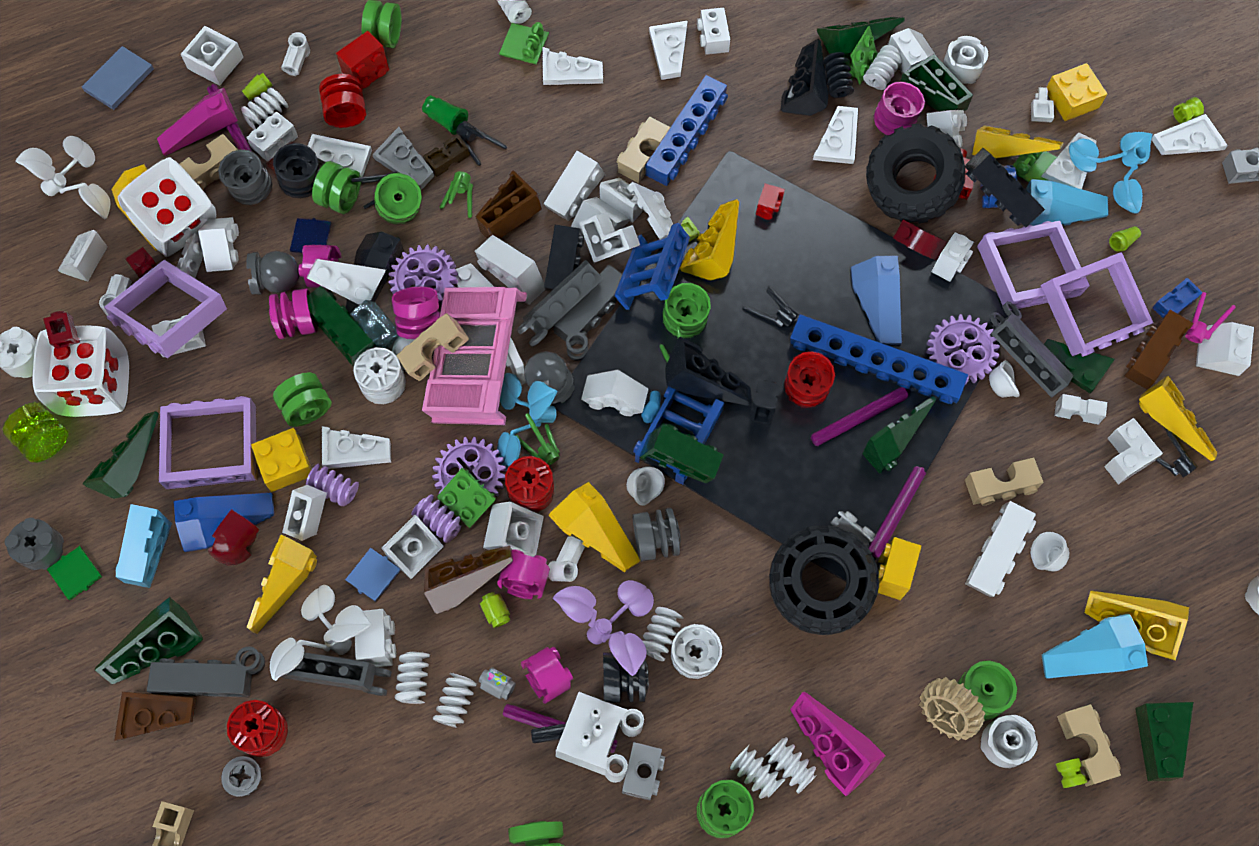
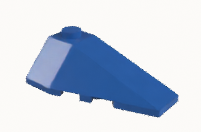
[174,493,275,552]

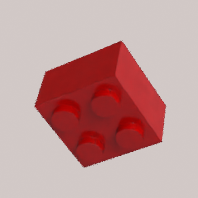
[336,31,389,89]

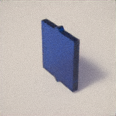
[290,218,332,253]

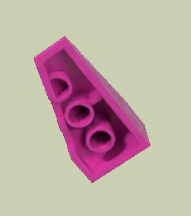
[157,88,238,156]
[790,692,886,796]

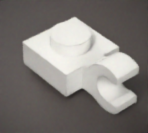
[1031,87,1054,122]

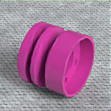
[873,82,925,136]
[392,286,440,339]
[269,288,318,339]

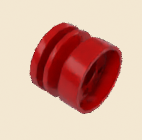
[319,74,366,128]
[784,352,835,408]
[505,456,555,513]
[227,700,288,757]

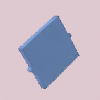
[345,548,401,602]

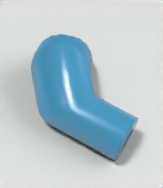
[641,391,661,423]

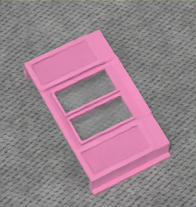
[422,287,527,425]

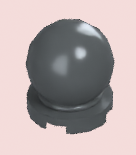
[246,251,300,295]
[524,351,575,404]

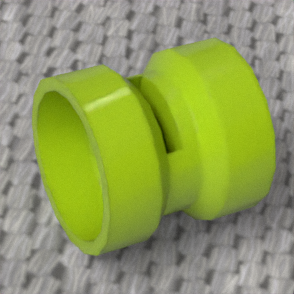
[1173,97,1204,124]
[1055,758,1088,788]

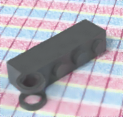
[517,260,603,347]
[553,265,622,361]
[990,302,1073,398]
[147,647,265,697]
[281,652,392,696]

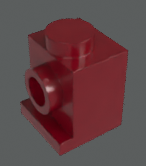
[125,247,157,278]
[43,311,80,349]

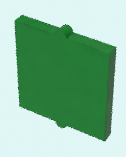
[47,546,102,600]

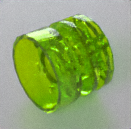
[3,402,68,463]

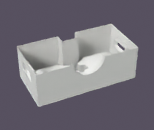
[1055,394,1107,425]

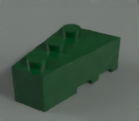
[900,54,973,112]
[639,424,724,483]
[1135,702,1194,781]

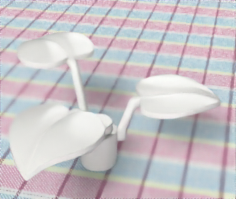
[16,136,111,220]
[270,585,372,681]

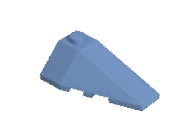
[851,256,902,345]

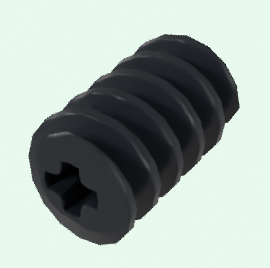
[824,52,854,98]

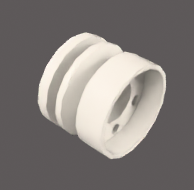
[353,347,406,404]
[671,624,722,679]

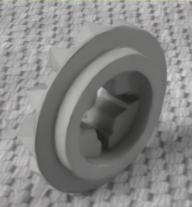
[221,756,262,797]

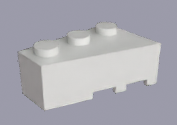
[544,151,606,221]
[475,235,545,305]

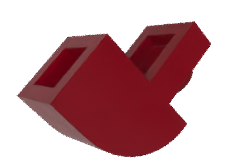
[893,220,947,260]

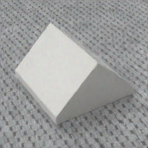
[600,178,644,223]
[571,197,629,234]
[58,230,108,282]
[382,515,444,579]

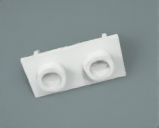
[176,233,203,278]
[831,511,875,548]

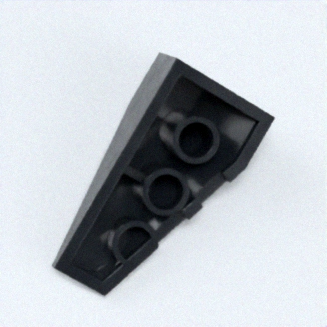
[780,38,829,116]
[345,231,404,320]
[665,337,752,406]

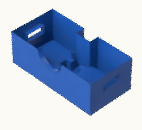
[1152,278,1203,318]

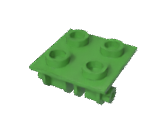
[499,22,549,65]
[849,26,878,84]
[1013,151,1057,182]
[437,468,496,528]

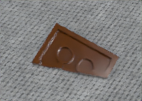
[114,692,196,741]

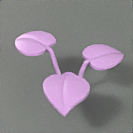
[553,580,654,676]

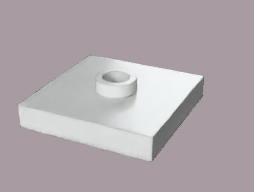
[506,337,526,385]

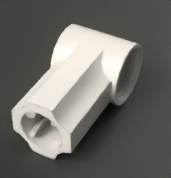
[281,32,310,76]
[99,274,132,316]
[548,536,585,582]

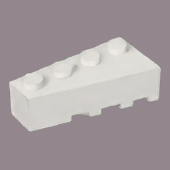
[965,501,1036,597]

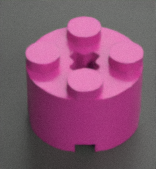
[298,245,342,288]
[497,549,550,599]
[521,646,573,704]

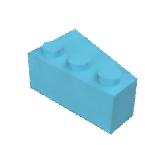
[116,504,172,588]

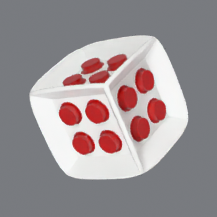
[118,157,216,257]
[33,325,129,417]

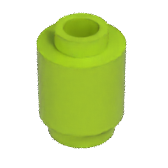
[480,592,510,628]

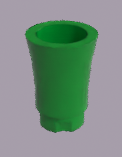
[422,95,468,135]

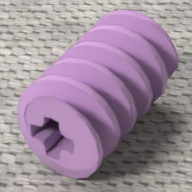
[306,464,359,506]
[411,494,461,543]

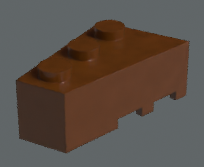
[475,170,542,239]
[1124,310,1194,390]

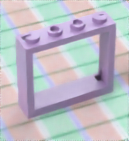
[977,221,1090,310]
[1041,252,1153,357]
[104,260,227,358]
[159,396,257,489]

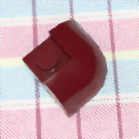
[208,509,259,566]

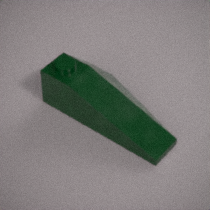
[862,396,936,474]

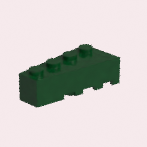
[307,286,377,368]

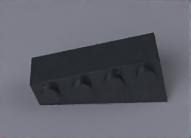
[965,148,1045,228]

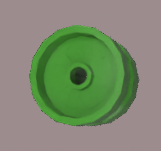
[361,0,402,48]
[312,161,361,214]
[374,173,422,225]
[273,372,332,427]
[957,661,1017,721]
[508,821,565,846]

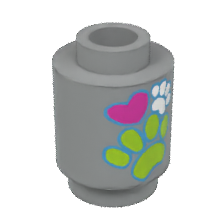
[479,667,516,700]

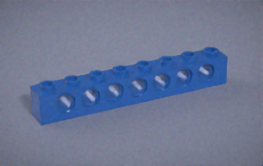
[790,315,969,404]

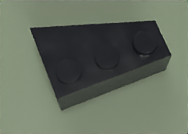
[544,224,584,291]

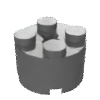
[4,518,64,570]

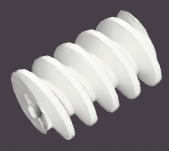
[497,0,532,24]
[863,45,902,90]
[241,88,288,130]
[643,607,684,661]
[395,652,430,704]
[433,673,477,728]
[766,737,817,793]
[730,744,785,799]

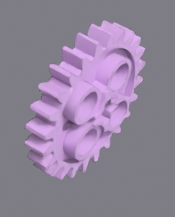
[389,245,458,303]
[926,314,1000,385]
[432,437,506,496]

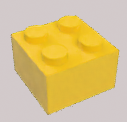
[1046,63,1107,121]
[251,428,312,492]
[878,537,921,600]

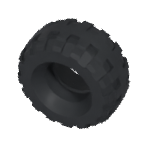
[866,124,965,224]
[769,525,879,635]

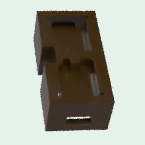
[423,134,470,177]

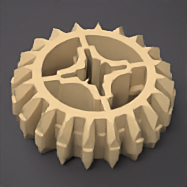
[919,677,985,741]

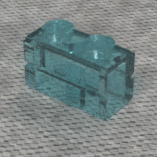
[351,300,400,348]

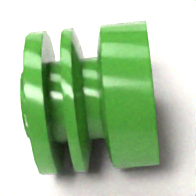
[663,283,711,338]
[696,780,754,838]

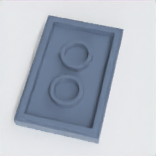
[82,46,154,110]

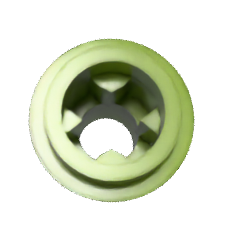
[242,73,273,101]
[1109,226,1141,251]

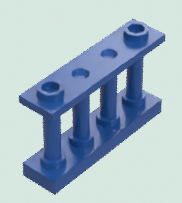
[614,223,690,310]
[633,386,724,485]

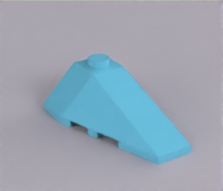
[1026,179,1108,226]
[1042,614,1148,678]

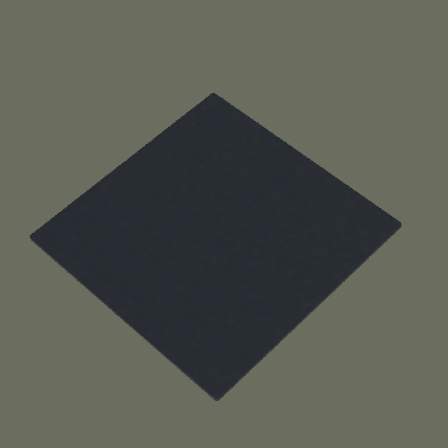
[552,151,1021,582]

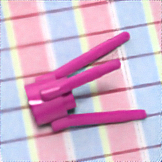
[1185,292,1236,343]

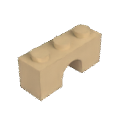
[617,116,671,183]
[179,134,237,190]
[396,313,469,381]
[965,458,1044,506]
[1057,704,1121,787]
[152,802,194,846]

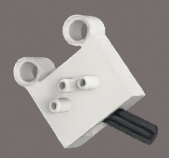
[531,692,644,783]

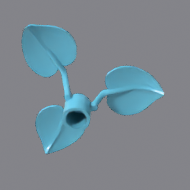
[1069,132,1153,213]
[497,373,558,471]

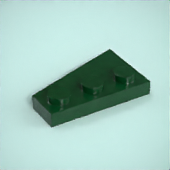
[1044,339,1115,394]

